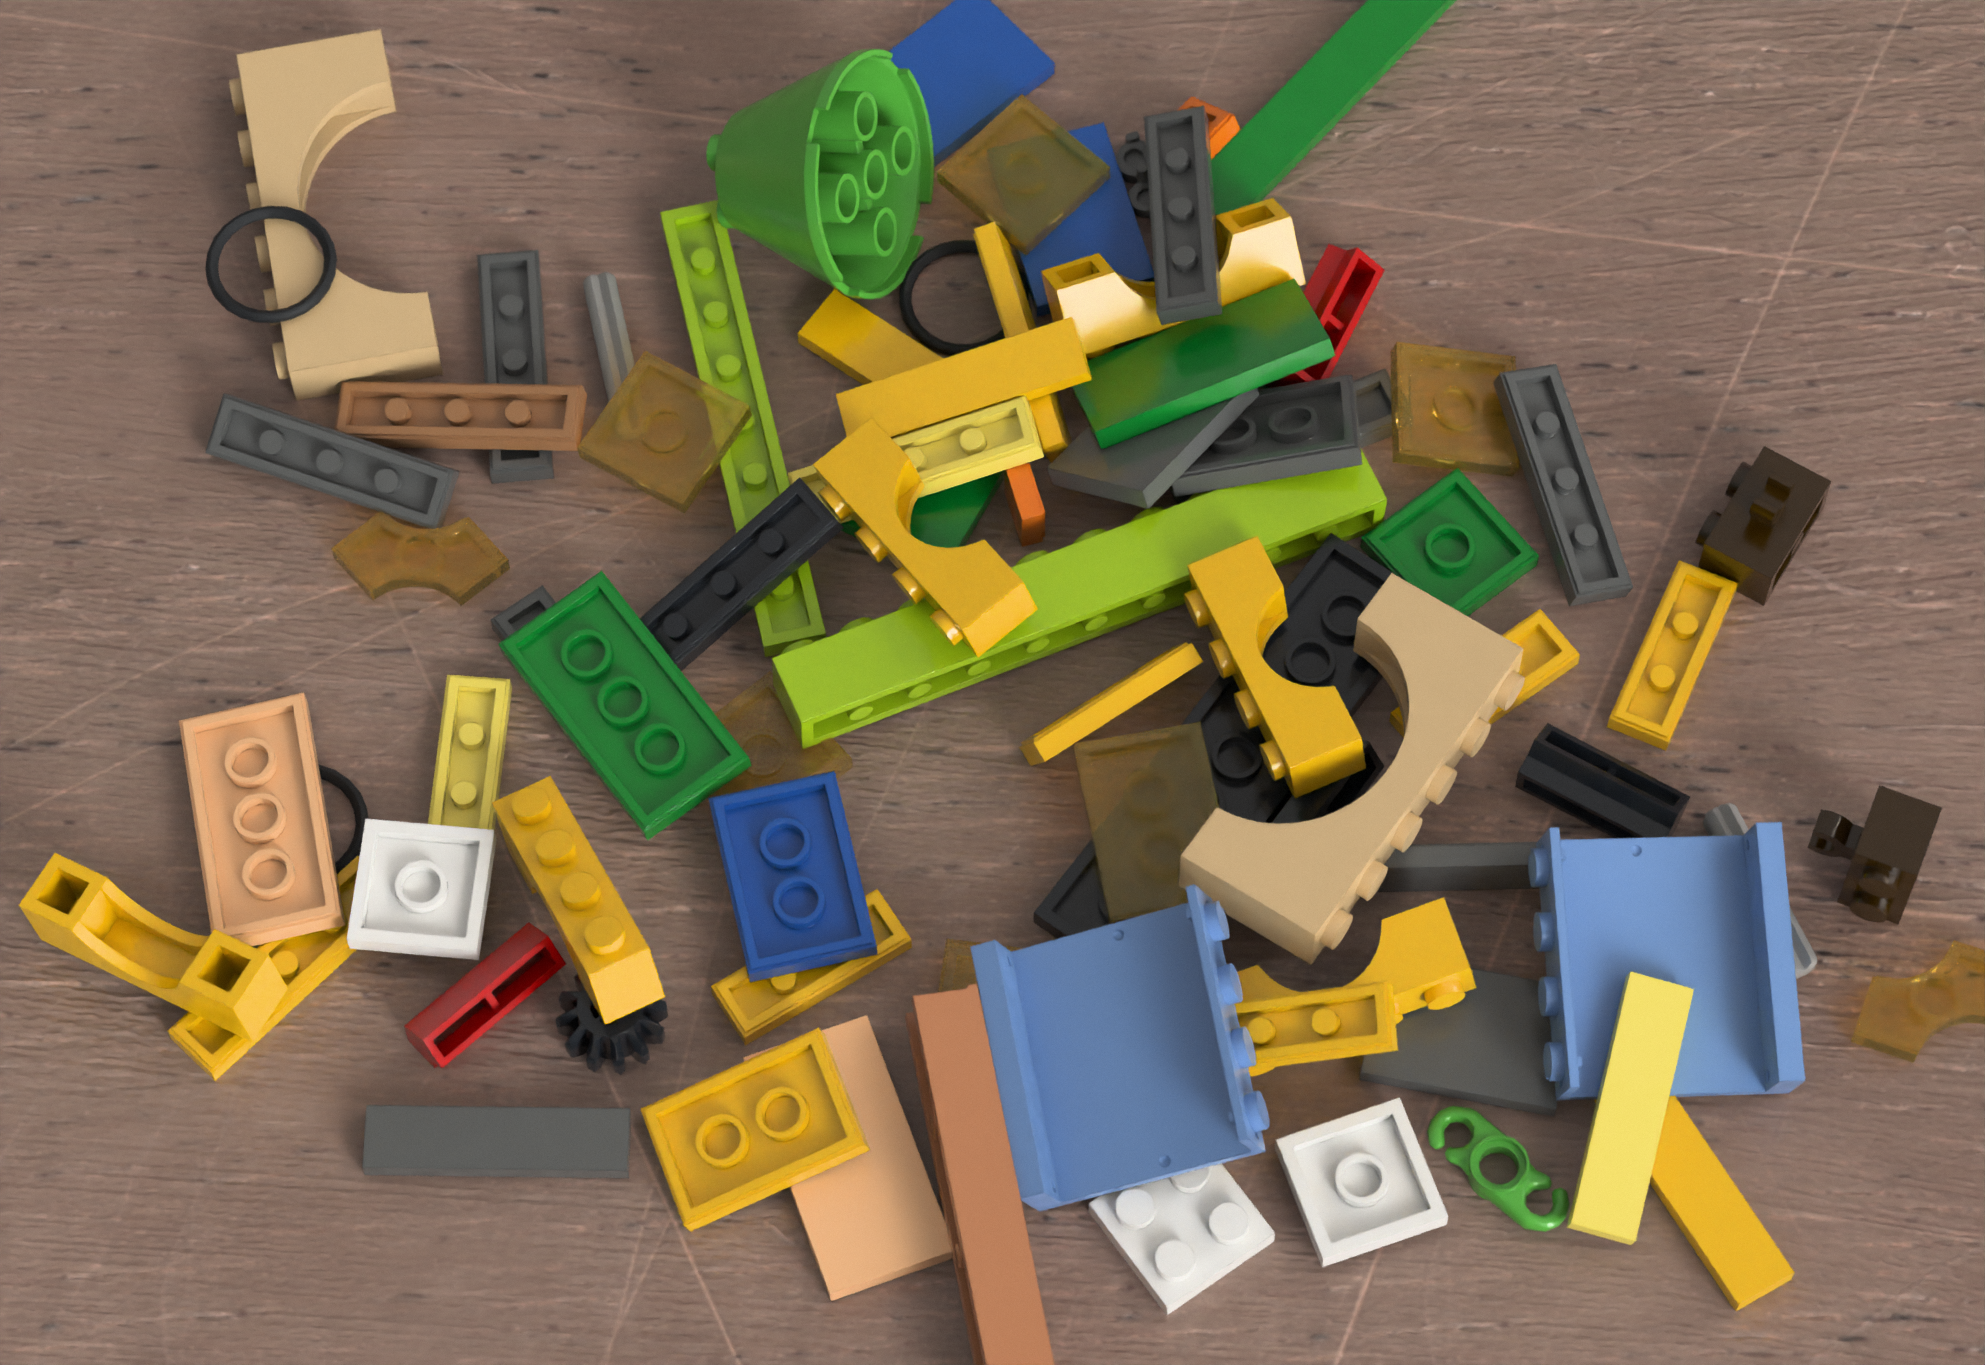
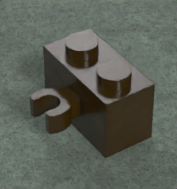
[1695,446,1831,606]
[1807,785,1942,925]

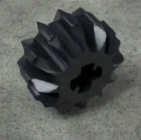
[556,973,668,1075]

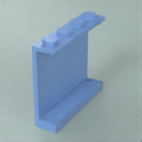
[1528,822,1805,1100]
[970,884,1270,1212]

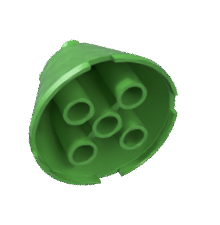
[706,49,934,299]

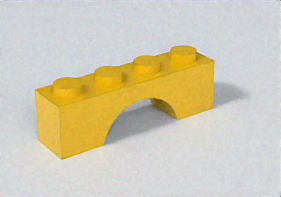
[1041,198,1306,358]
[813,417,1038,658]
[1183,536,1366,798]
[492,776,665,1025]
[19,853,288,1042]
[1237,897,1477,1077]

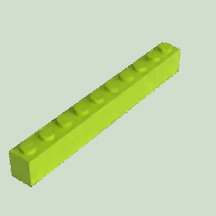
[772,449,1387,750]

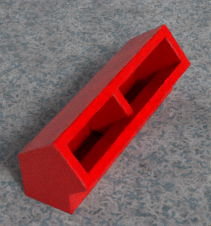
[1265,244,1385,388]
[404,922,566,1069]

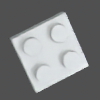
[347,818,497,960]
[1275,1097,1448,1267]
[1088,1163,1275,1315]

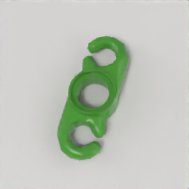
[1427,1106,1570,1232]

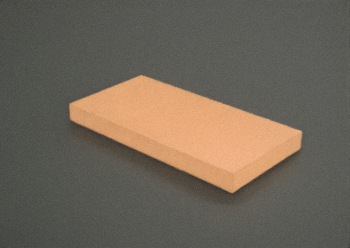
[179,692,345,946]
[743,1015,953,1301]

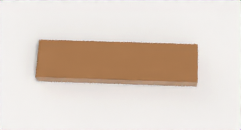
[334,381,587,451]

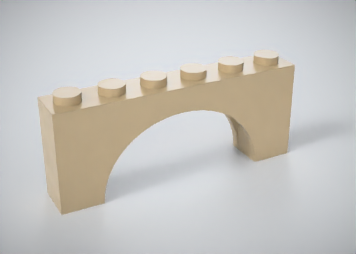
[229,29,443,401]
[1179,573,1525,965]

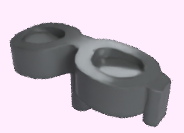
[1117,131,1151,219]

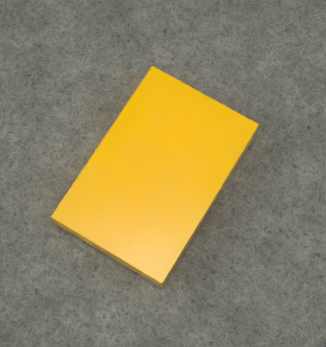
[640,1028,870,1232]

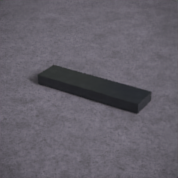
[640,477,844,671]

